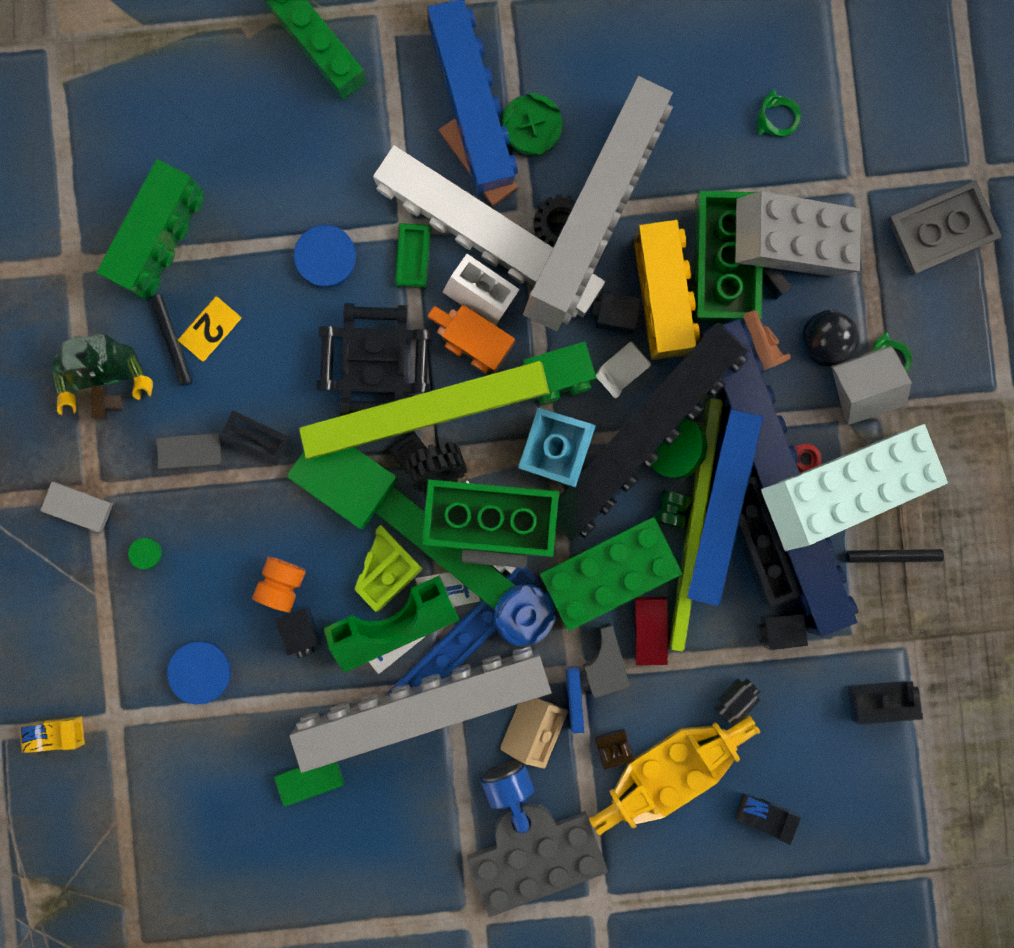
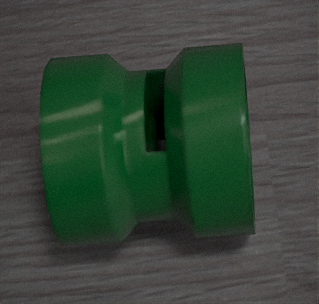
[655,490,692,529]

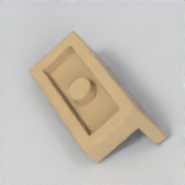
[500,698,569,769]

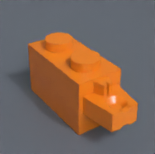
[427,304,515,374]

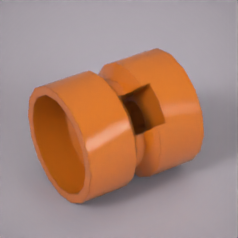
[252,556,306,613]

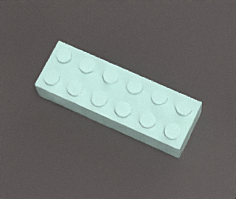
[761,424,948,551]

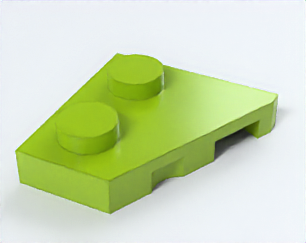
[355,525,423,613]

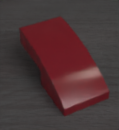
[634,597,668,665]

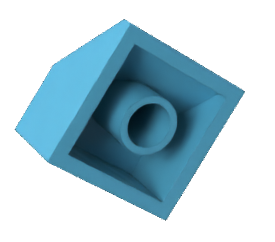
[518,408,596,487]

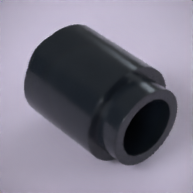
[714,678,761,726]

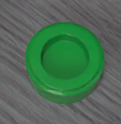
[128,538,162,569]

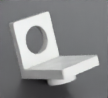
[595,341,651,399]

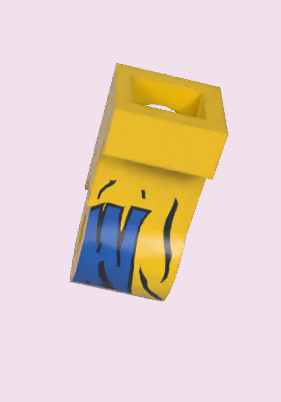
[19,716,85,753]

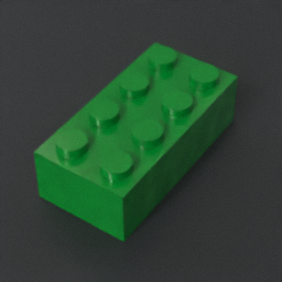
[96,159,204,301]
[692,191,762,324]
[422,479,559,557]
[539,517,683,632]

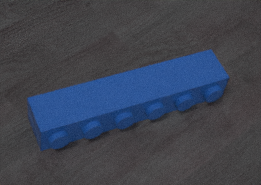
[427,0,518,194]

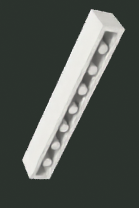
[373,145,605,318]

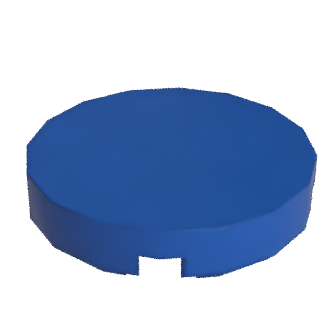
[294,224,357,287]
[493,584,555,646]
[167,641,232,705]

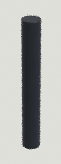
[150,294,193,386]
[847,549,944,563]

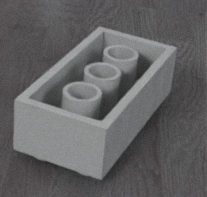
[736,191,861,277]

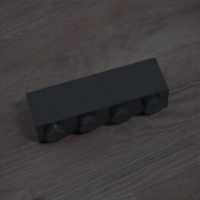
[737,475,801,607]

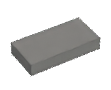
[40,481,113,533]

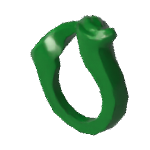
[757,89,801,137]
[870,332,912,373]

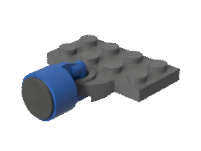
[467,760,608,917]

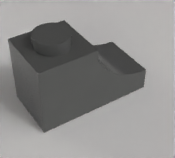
[580,624,631,698]

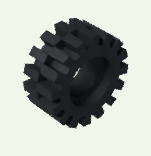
[534,194,577,248]
[405,442,467,492]

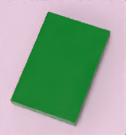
[287,447,399,530]

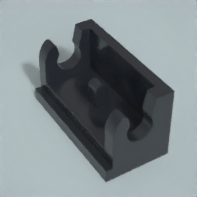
[848,681,923,725]

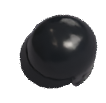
[803,310,860,367]

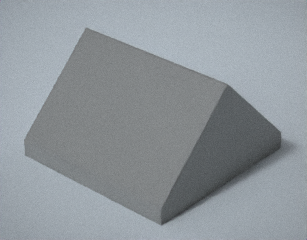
[831,346,912,425]

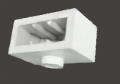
[443,254,520,326]

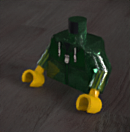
[51,334,153,415]

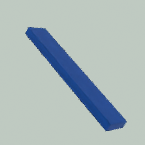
[687,409,764,606]
[387,567,543,695]

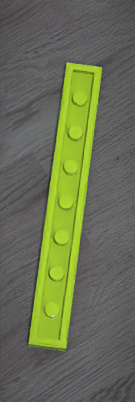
[299,361,550,459]
[668,398,723,652]

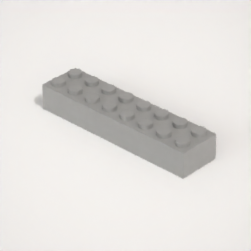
[523,76,673,332]
[289,645,552,773]

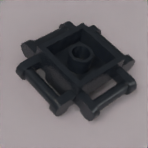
[316,303,432,416]

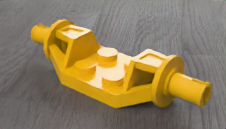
[588,715,761,836]

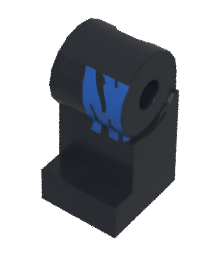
[734,793,801,845]

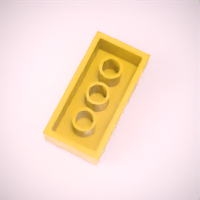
[633,220,700,360]

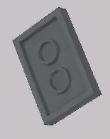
[887,180,1002,276]

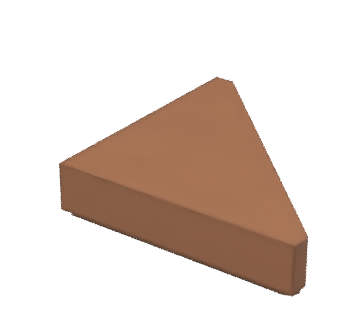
[743,310,791,370]

